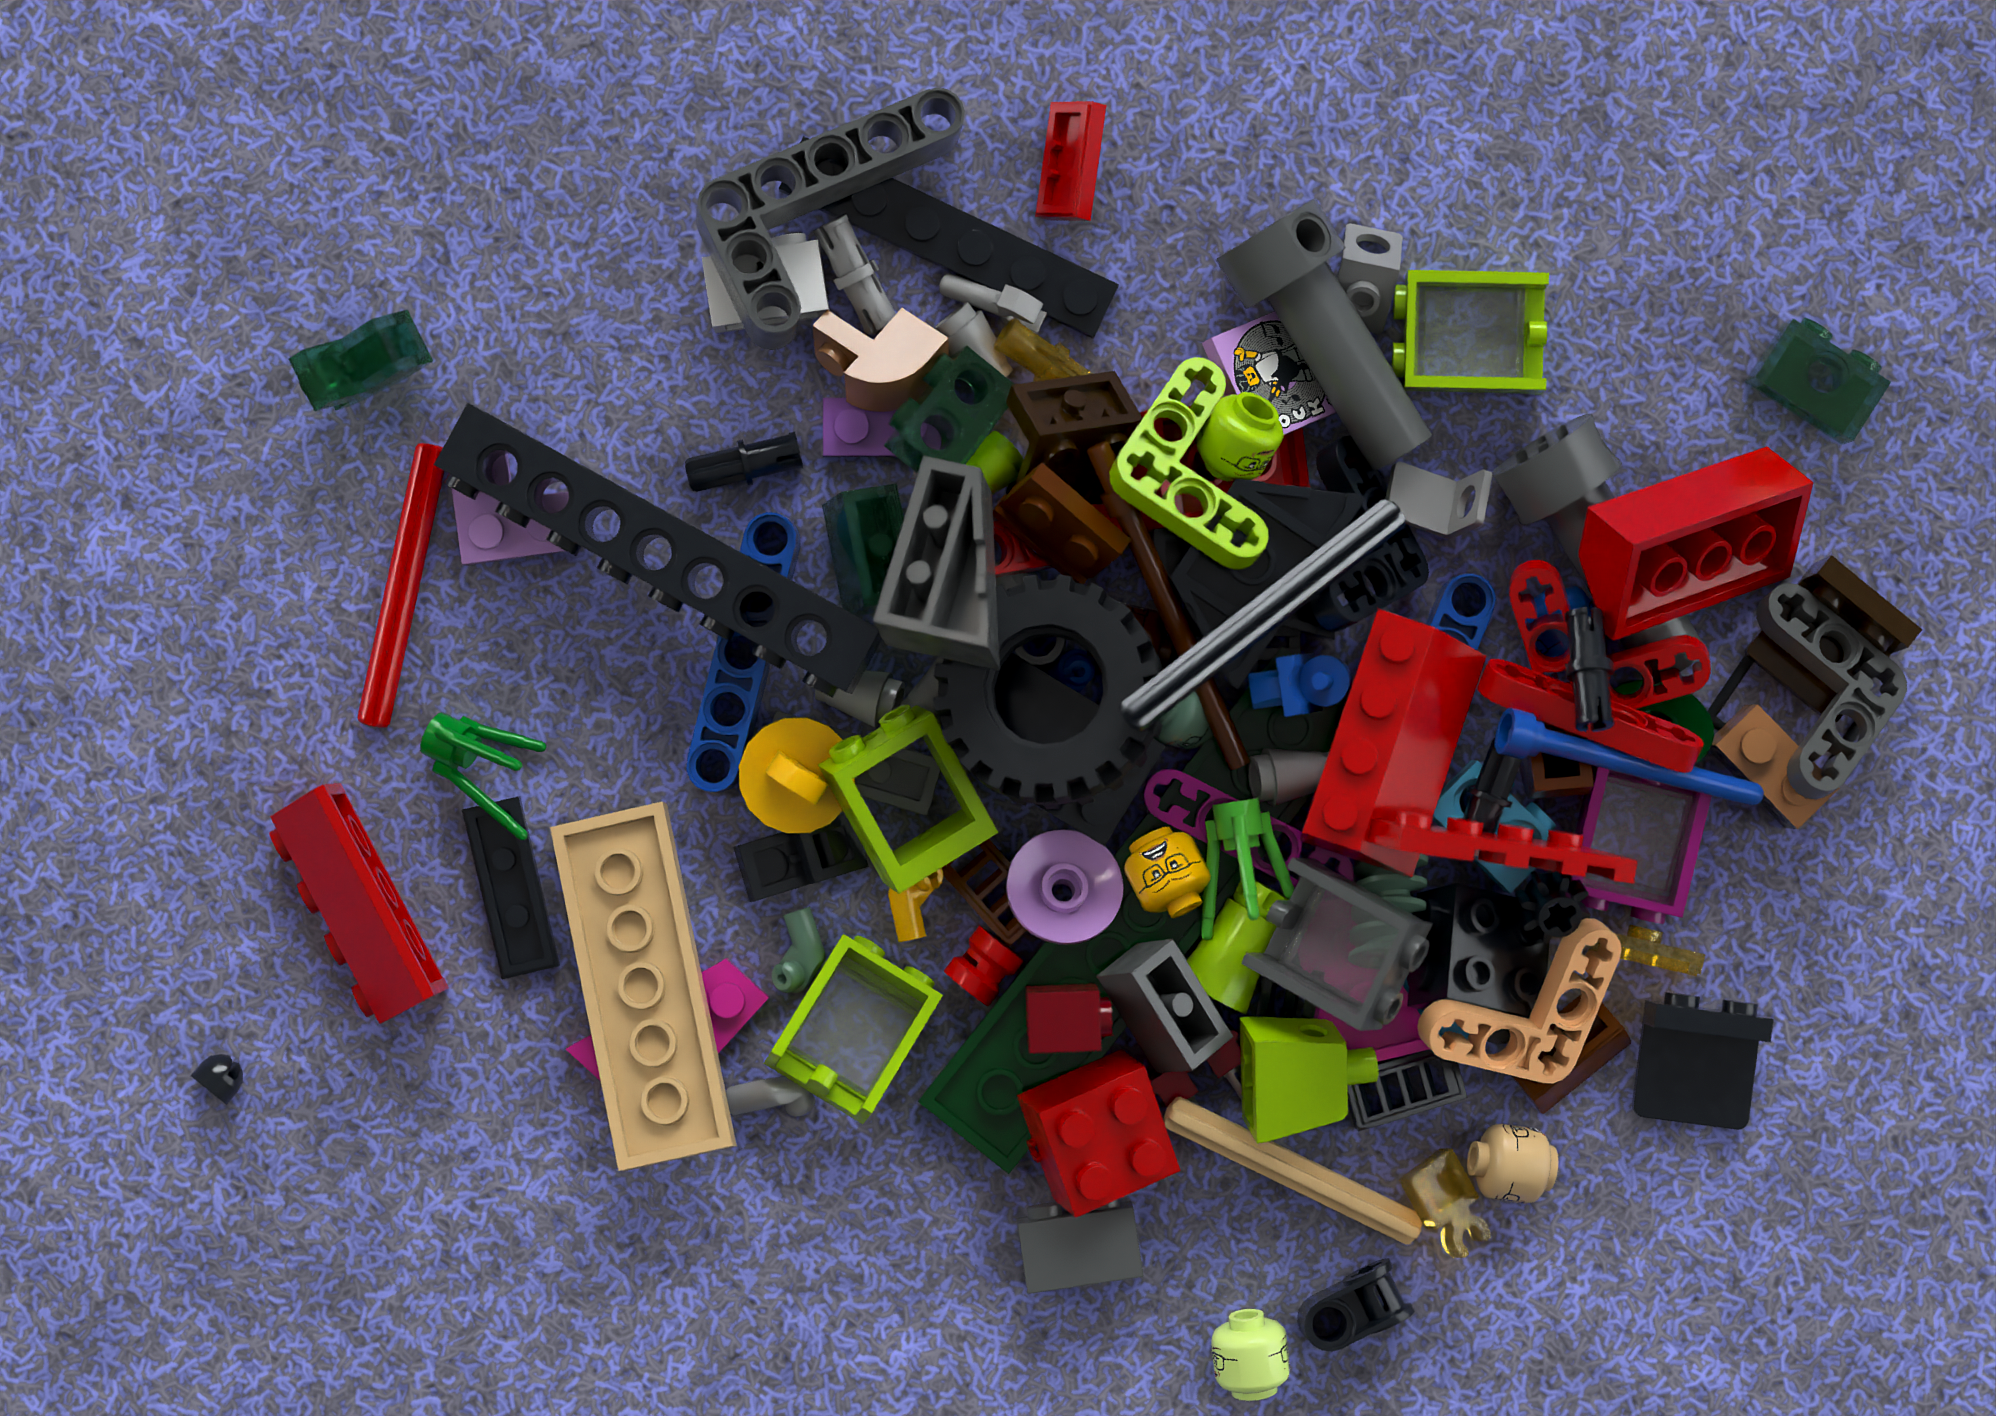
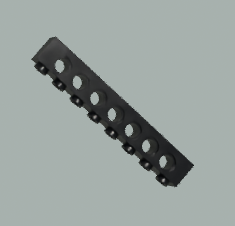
[434,403,882,698]

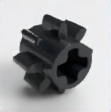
[1515,871,1591,944]

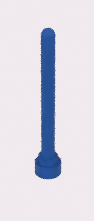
[1495,708,1764,805]

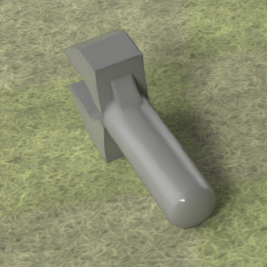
[939,273,1047,334]

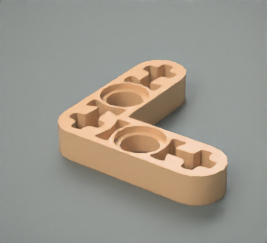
[1417,918,1622,1083]

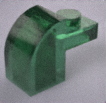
[288,309,433,412]

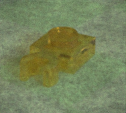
[1398,1148,1491,1258]

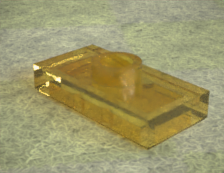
[1584,924,1706,976]

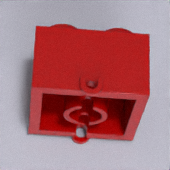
[1017,1049,1181,1218]

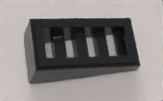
[1348,1049,1468,1132]

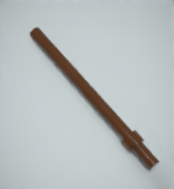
[1086,441,1250,770]

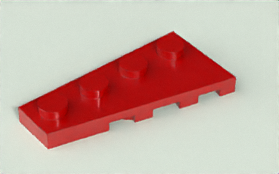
[1368,811,1638,884]

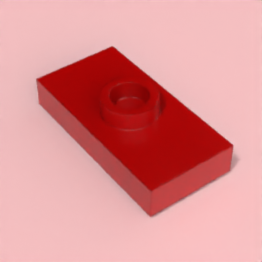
[1035,101,1107,221]

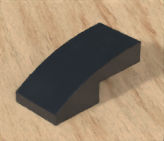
[733,813,869,902]

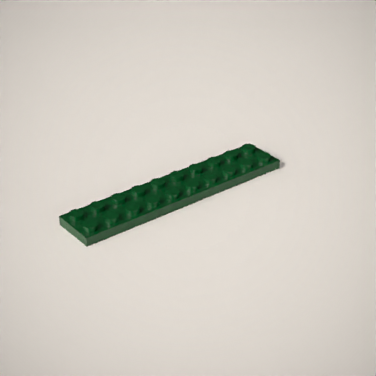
[918,646,1347,1174]

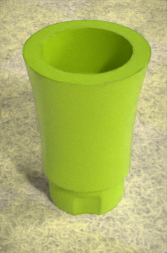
[1186,879,1290,1014]

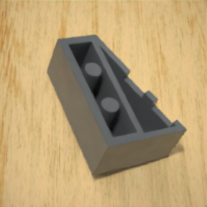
[873,456,1000,671]

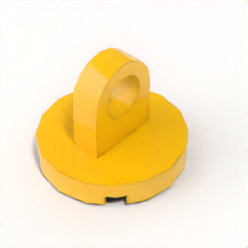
[739,717,855,833]

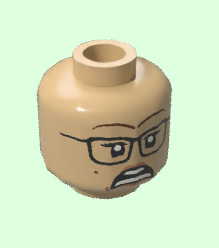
[1467,1124,1558,1204]

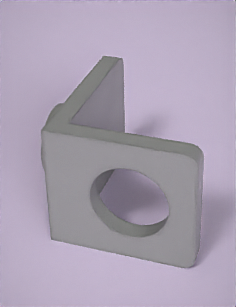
[1337,223,1403,333]
[1386,462,1492,540]

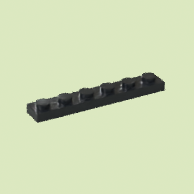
[779,136,1119,339]

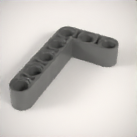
[696,87,965,350]

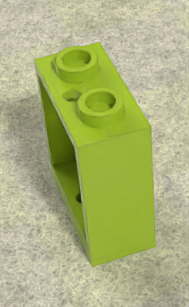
[818,705,998,894]

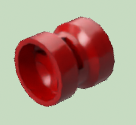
[943,925,1024,1007]

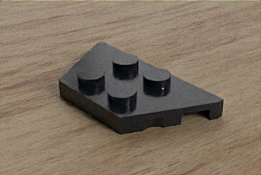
[1169,478,1365,689]

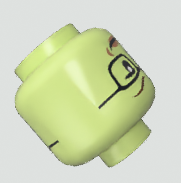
[1211,1309,1290,1401]

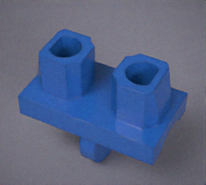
[1248,653,1352,717]

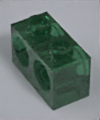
[883,345,1014,473]

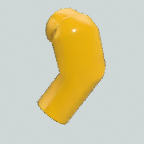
[888,868,944,942]

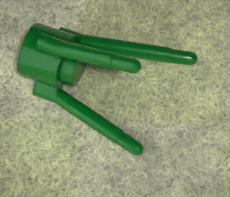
[420,712,546,840]

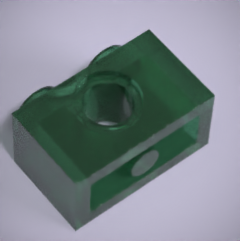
[1745,318,1891,445]

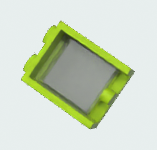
[1392,270,1549,395]
[763,934,943,1124]

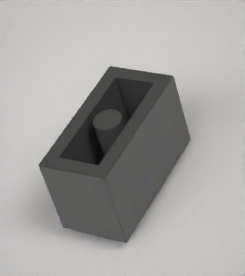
[1096,939,1233,1073]
[1017,1199,1144,1294]

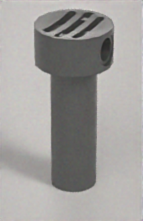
[1215,198,1432,471]
[1492,414,1707,684]

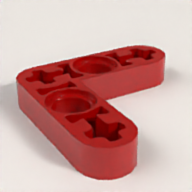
[1509,560,1711,709]

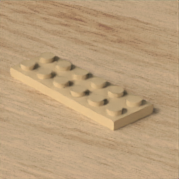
[550,801,737,1172]

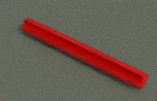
[357,443,444,728]

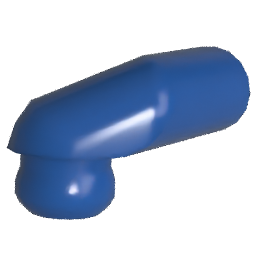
[1043,649,1095,693]

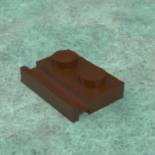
[993,463,1131,585]

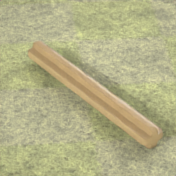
[1163,1097,1424,1245]

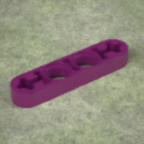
[1143,769,1354,901]

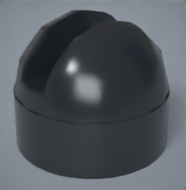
[191,1054,243,1105]

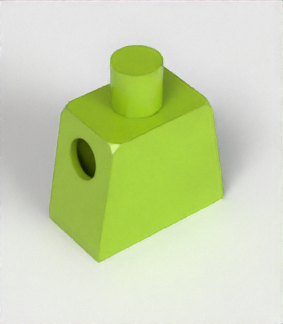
[1240,1016,1379,1144]

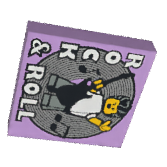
[1202,312,1336,435]

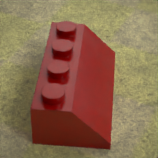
[1578,446,1814,641]
[1299,608,1486,879]
[269,783,449,1024]

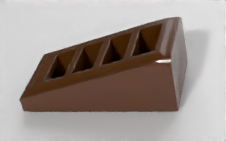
[942,839,1027,947]

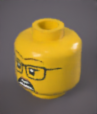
[1124,826,1211,918]

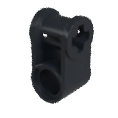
[1297,1258,1415,1352]

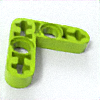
[1109,357,1269,569]

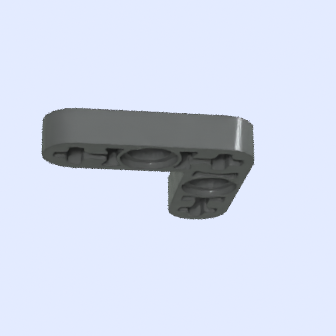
[1756,583,1907,800]

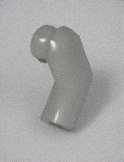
[726,1076,815,1117]

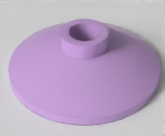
[1006,830,1123,945]

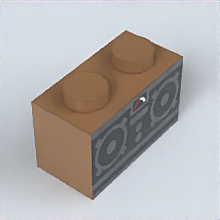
[1710,704,1840,829]

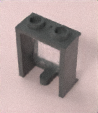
[1241,857,1432,1031]

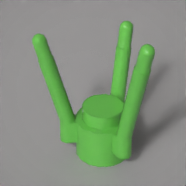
[1201,798,1295,940]

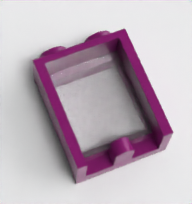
[1567,765,1712,924]

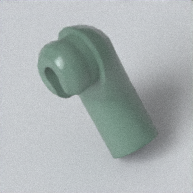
[771,906,825,993]

